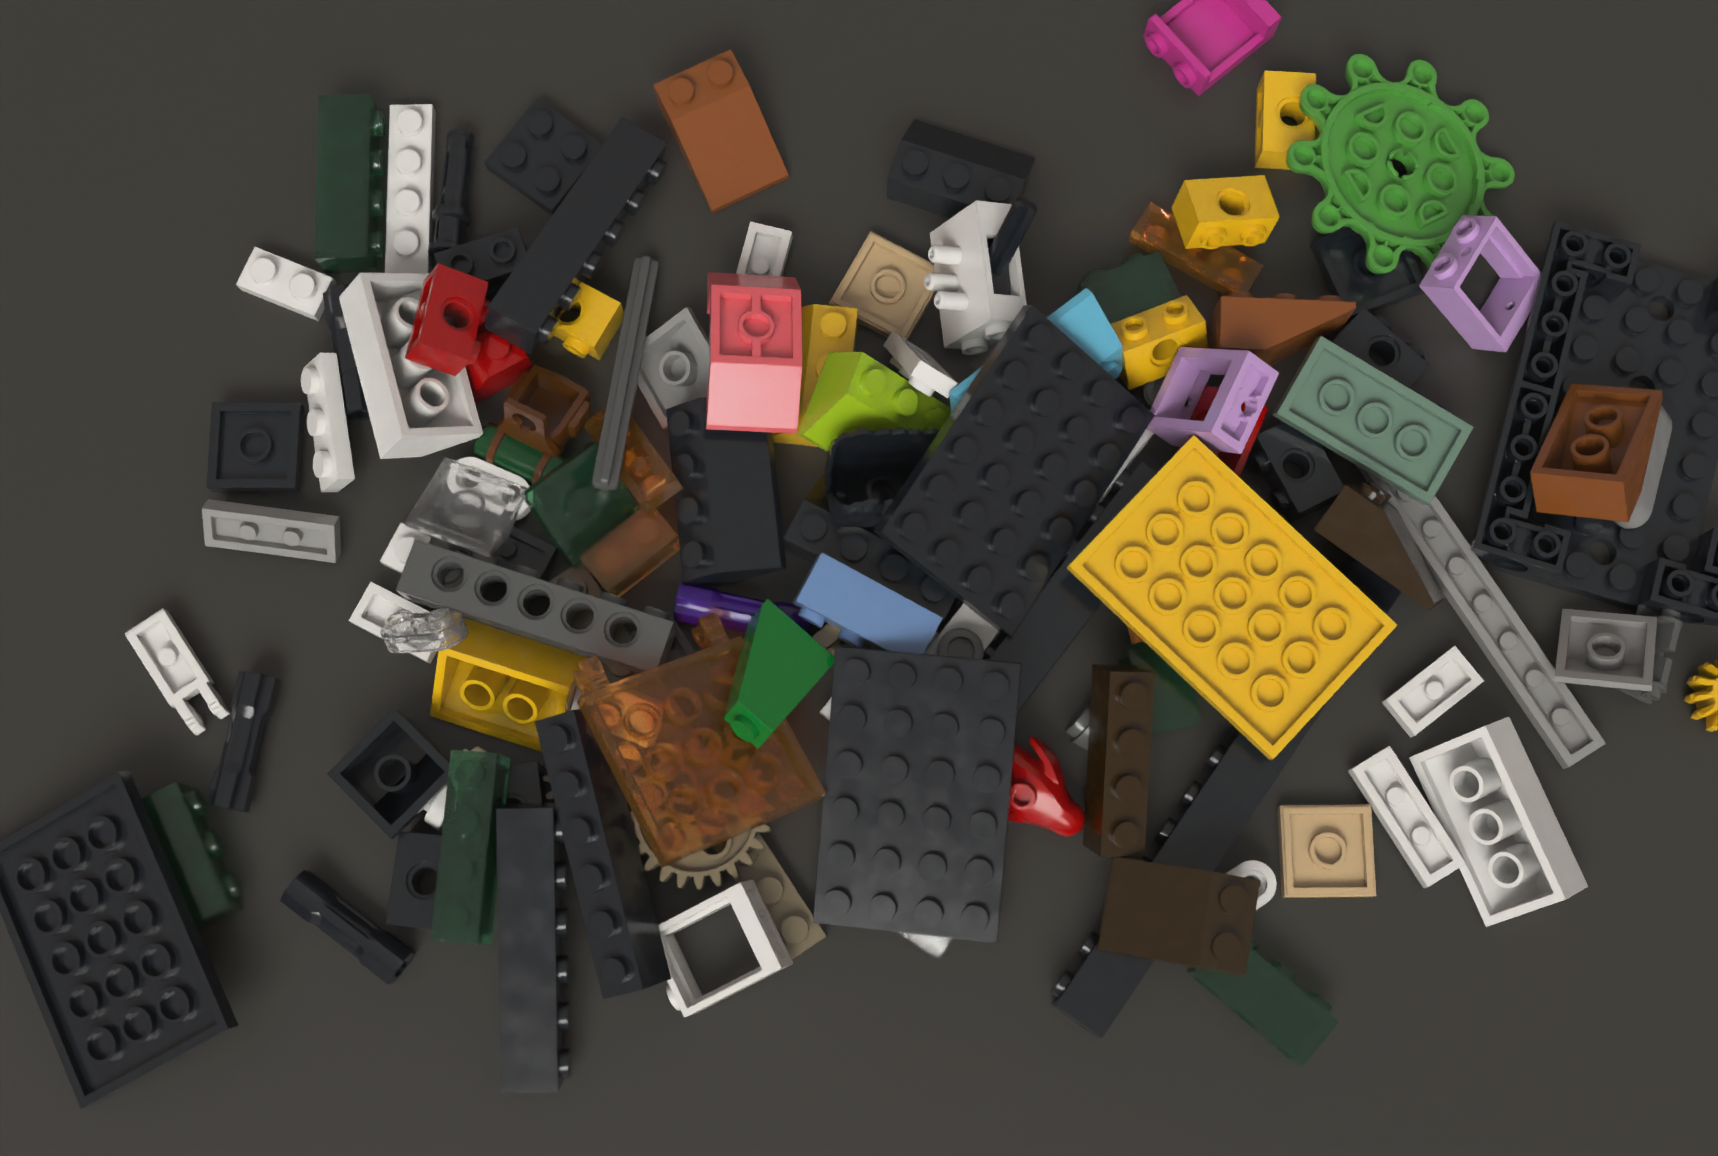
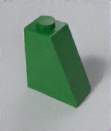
[723,599,835,749]

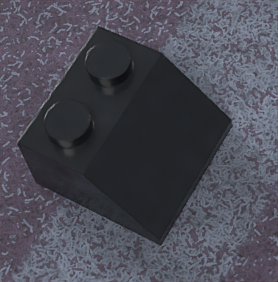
[327,708,460,839]

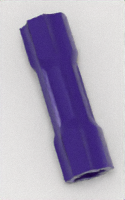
[674,581,811,634]

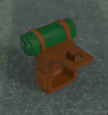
[473,365,591,494]

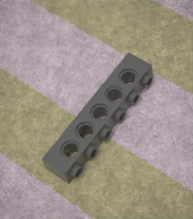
[396,537,677,681]

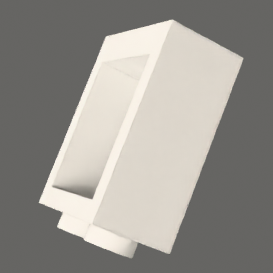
[658,880,794,1018]

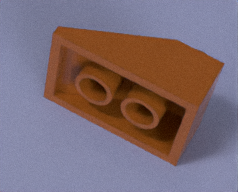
[653,49,789,214]
[1530,383,1663,522]

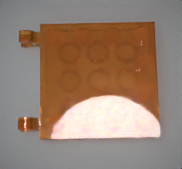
[573,613,826,868]

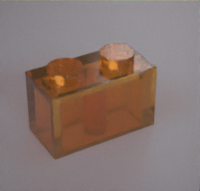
[579,502,680,597]

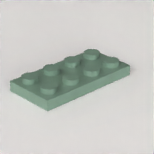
[1272,336,1474,505]

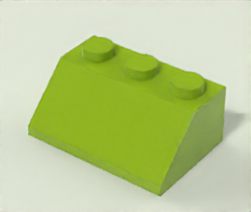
[797,352,951,452]

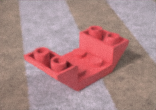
[706,272,802,434]

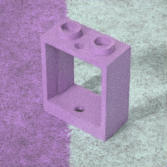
[1419,215,1541,352]
[1147,347,1279,454]

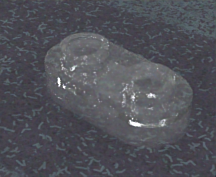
[380,608,469,653]

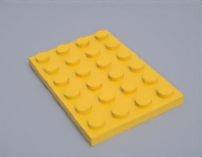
[1067,435,1397,760]

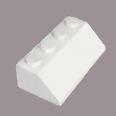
[339,273,483,459]
[1409,717,1588,927]

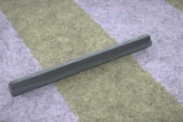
[592,255,659,492]

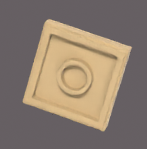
[829,231,937,341]
[1277,804,1376,898]

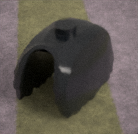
[824,426,940,527]

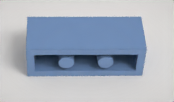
[792,552,943,654]

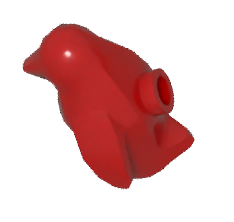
[1009,736,1086,837]

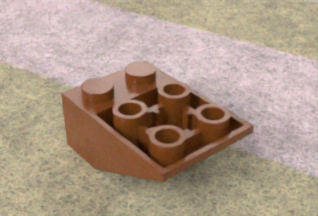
[1206,291,1356,366]

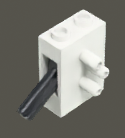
[924,197,1038,355]

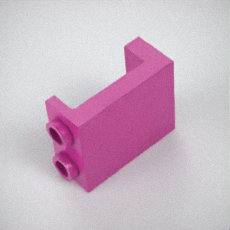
[1143,0,1282,97]

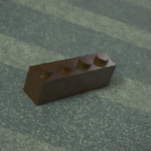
[1083,664,1155,857]

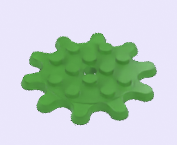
[1286,54,1515,274]

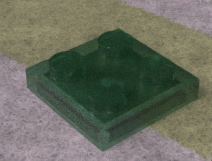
[520,442,644,568]

